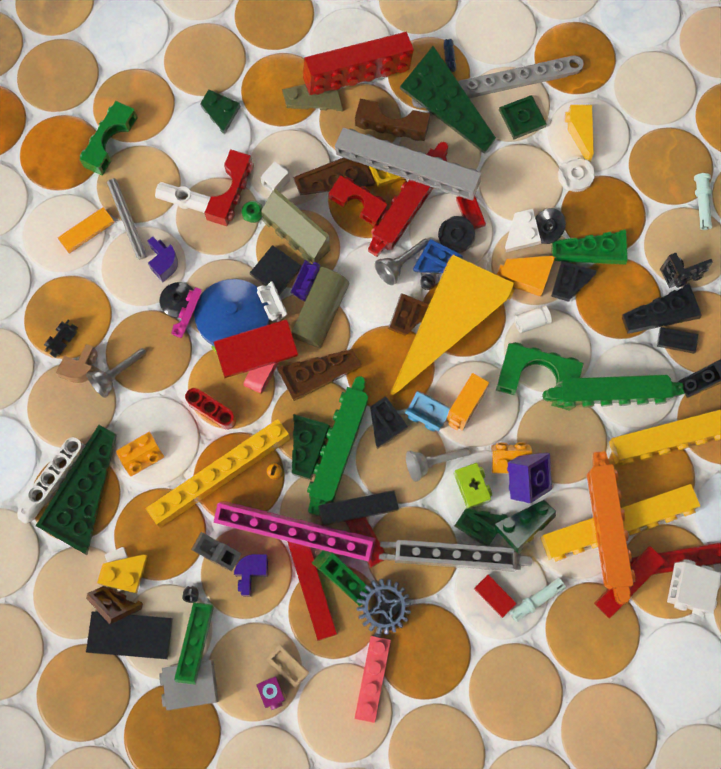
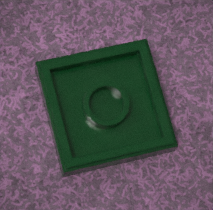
[499,95,547,140]

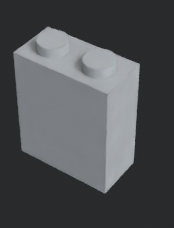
[159,660,219,710]

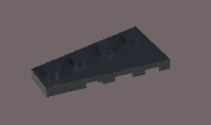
[622,283,702,334]

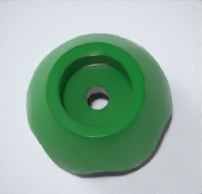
[241,201,263,223]

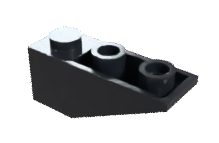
[678,359,721,398]

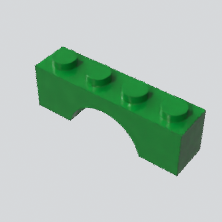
[80,100,138,176]

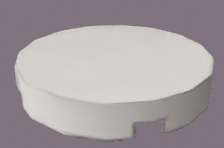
[558,156,595,192]

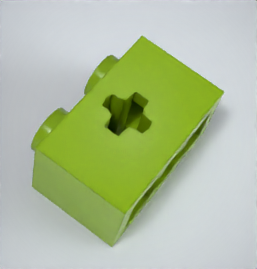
[454,463,493,509]

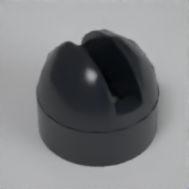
[420,274,435,290]
[182,586,199,603]

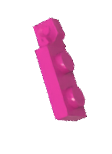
[171,287,202,338]

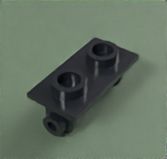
[44,320,78,358]

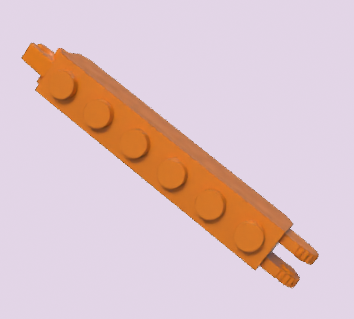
[587,451,635,605]

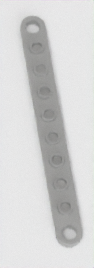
[412,56,583,109]

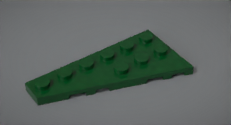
[400,46,496,153]
[36,425,117,555]

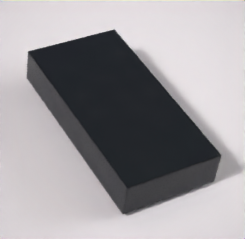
[657,327,698,354]

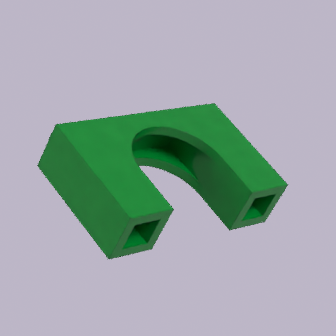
[496,342,584,411]

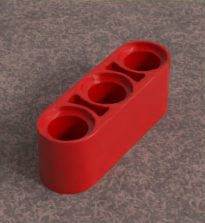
[185,388,236,430]

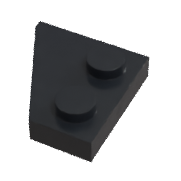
[551,261,596,302]
[370,396,408,449]

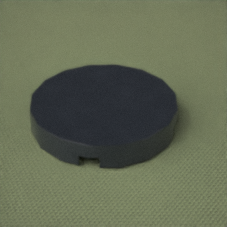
[438,216,475,253]

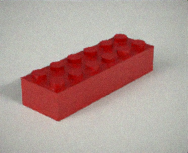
[303,31,414,95]

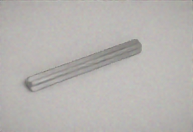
[107,178,146,260]

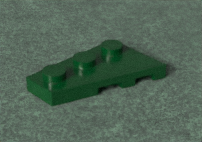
[292,414,330,480]

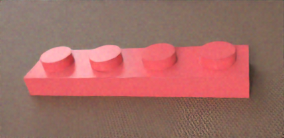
[354,636,391,723]

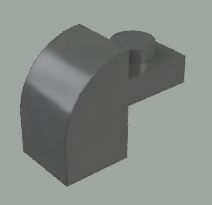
[191,532,242,571]

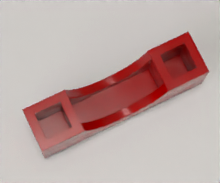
[204,149,254,227]

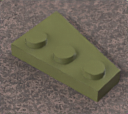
[282,84,342,111]

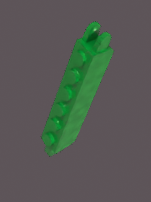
[542,375,684,408]
[307,376,368,516]

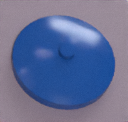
[194,279,270,346]

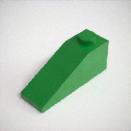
[312,550,368,606]

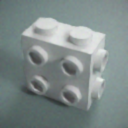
[667,560,721,616]

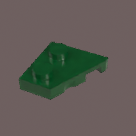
[200,89,241,134]
[455,508,508,546]

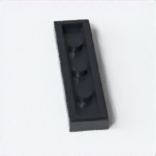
[318,491,399,526]

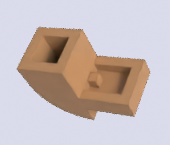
[56,344,97,383]

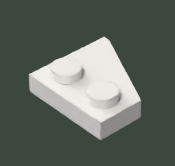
[505,209,541,252]

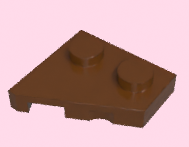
[388,293,429,336]

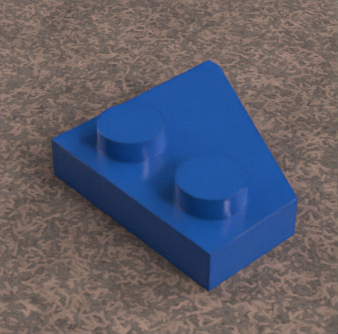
[413,239,463,273]

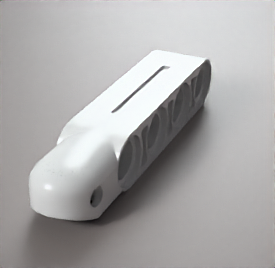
[18,437,85,523]

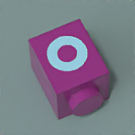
[256,676,286,711]

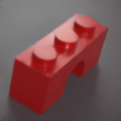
[328,175,388,226]

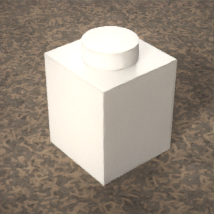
[260,162,290,192]

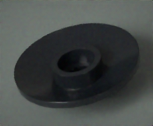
[535,208,566,244]
[159,282,194,318]

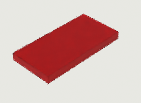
[214,319,298,378]

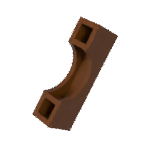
[355,98,430,141]

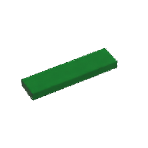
[174,602,214,685]

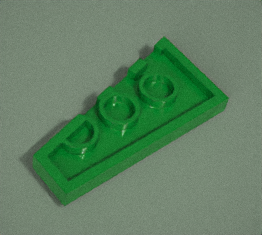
[551,229,628,265]

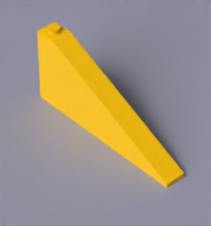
[390,255,514,395]

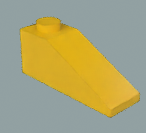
[565,105,594,162]

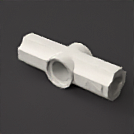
[155,182,210,213]

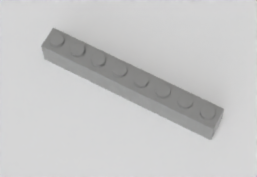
[335,128,481,201]

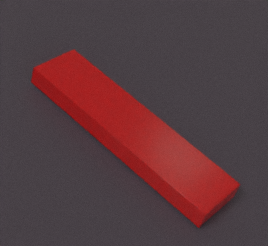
[594,546,665,619]

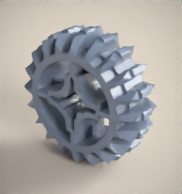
[356,579,411,635]

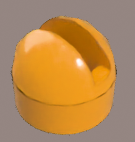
[267,463,283,480]

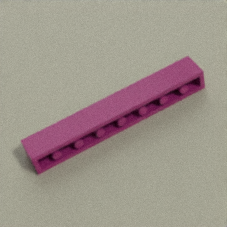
[213,501,376,562]

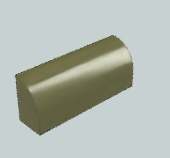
[292,266,349,349]

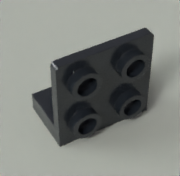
[660,253,713,288]

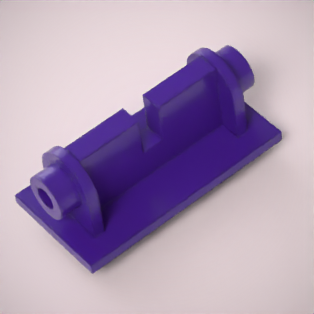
[290,260,320,302]

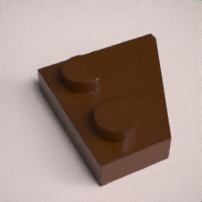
[86,586,143,624]

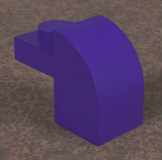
[147,236,178,283]
[234,554,268,597]

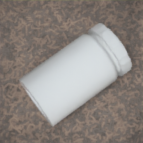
[514,305,552,333]

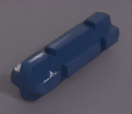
[443,39,456,72]

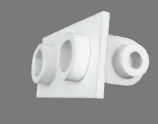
[257,281,287,322]

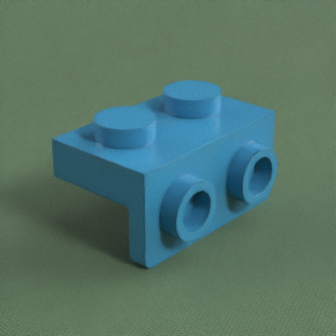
[405,391,451,432]

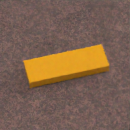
[57,207,115,253]

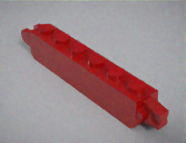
[368,142,448,257]

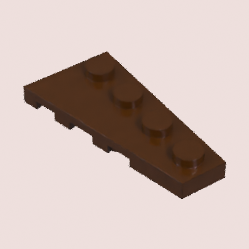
[293,157,374,196]
[276,349,362,401]

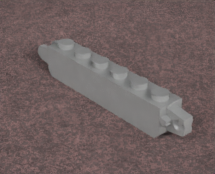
[379,540,532,572]

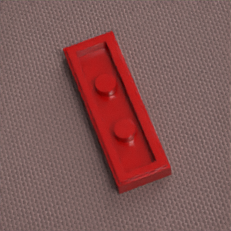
[345,517,386,568]

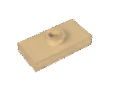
[266,645,310,688]

